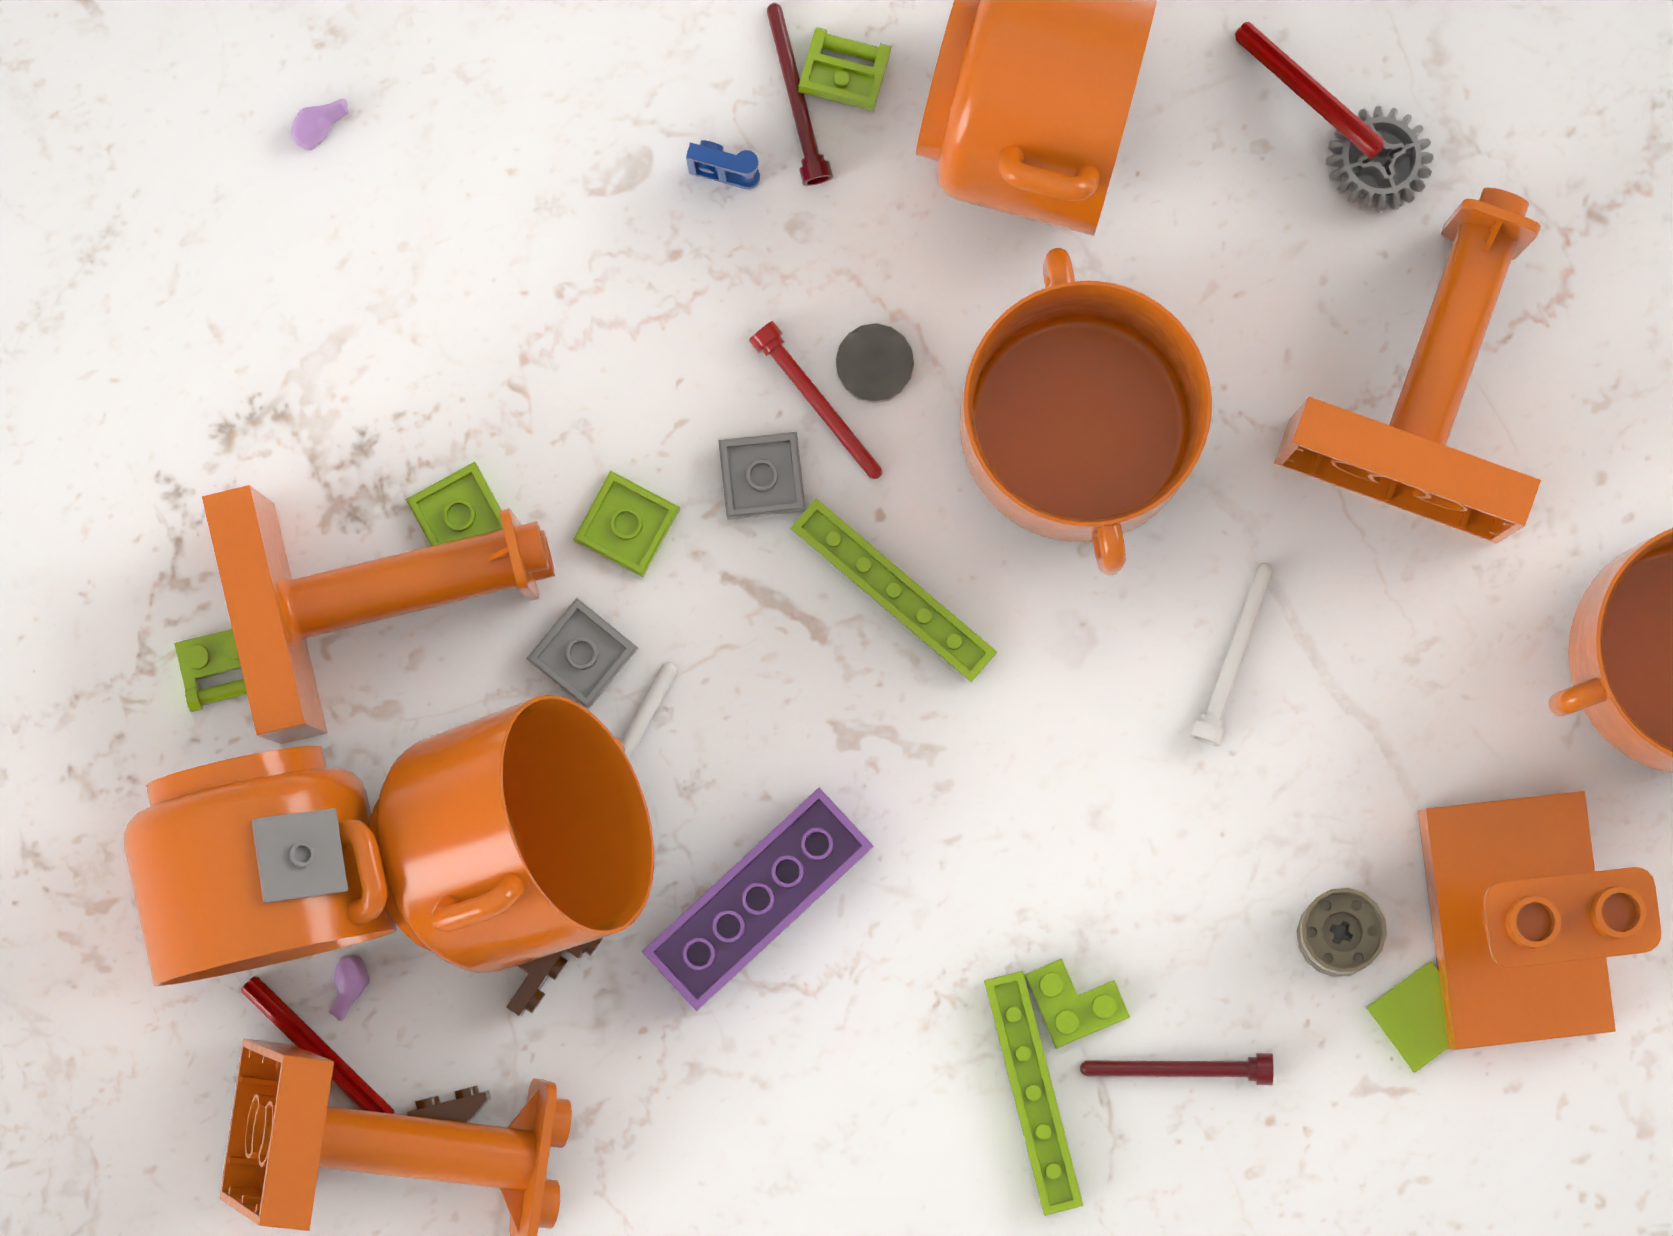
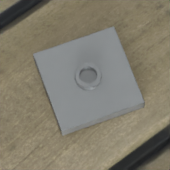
[718,432,805,520]
[526,597,639,710]
[251,808,348,904]

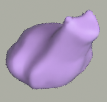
[291,99,349,150]
[329,955,370,1021]

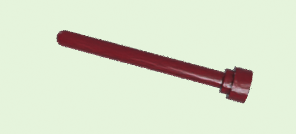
[767,3,833,186]
[1080,1053,1273,1085]

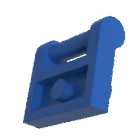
[686,140,760,189]

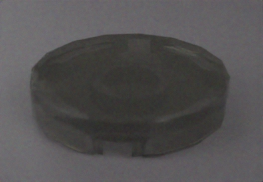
[835,323,914,403]

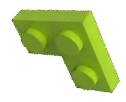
[1025,959,1130,1049]

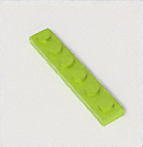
[790,498,997,683]
[984,971,1083,1216]

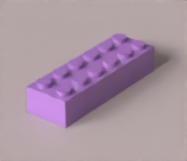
[642,787,874,1011]

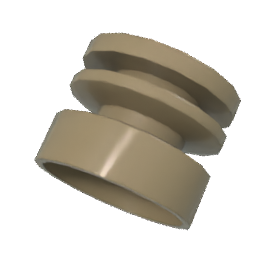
[1296,888,1387,977]

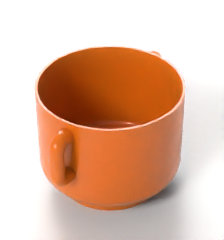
[916,0,1157,236]
[960,248,1212,576]
[1548,528,1673,773]
[370,695,654,973]
[124,746,397,986]

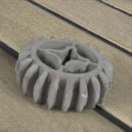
[1326,106,1434,213]

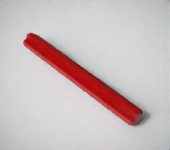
[1234,22,1385,158]
[241,976,394,1114]

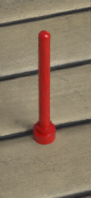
[749,321,882,479]

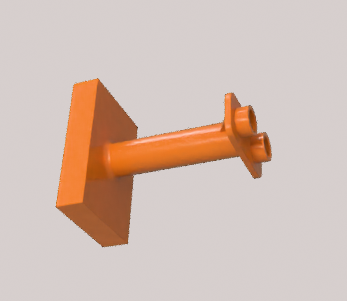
[1274,187,1541,543]
[202,485,555,744]
[1417,791,1661,1050]
[220,1038,572,1236]

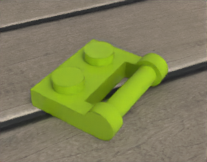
[798,27,892,111]
[174,629,247,712]

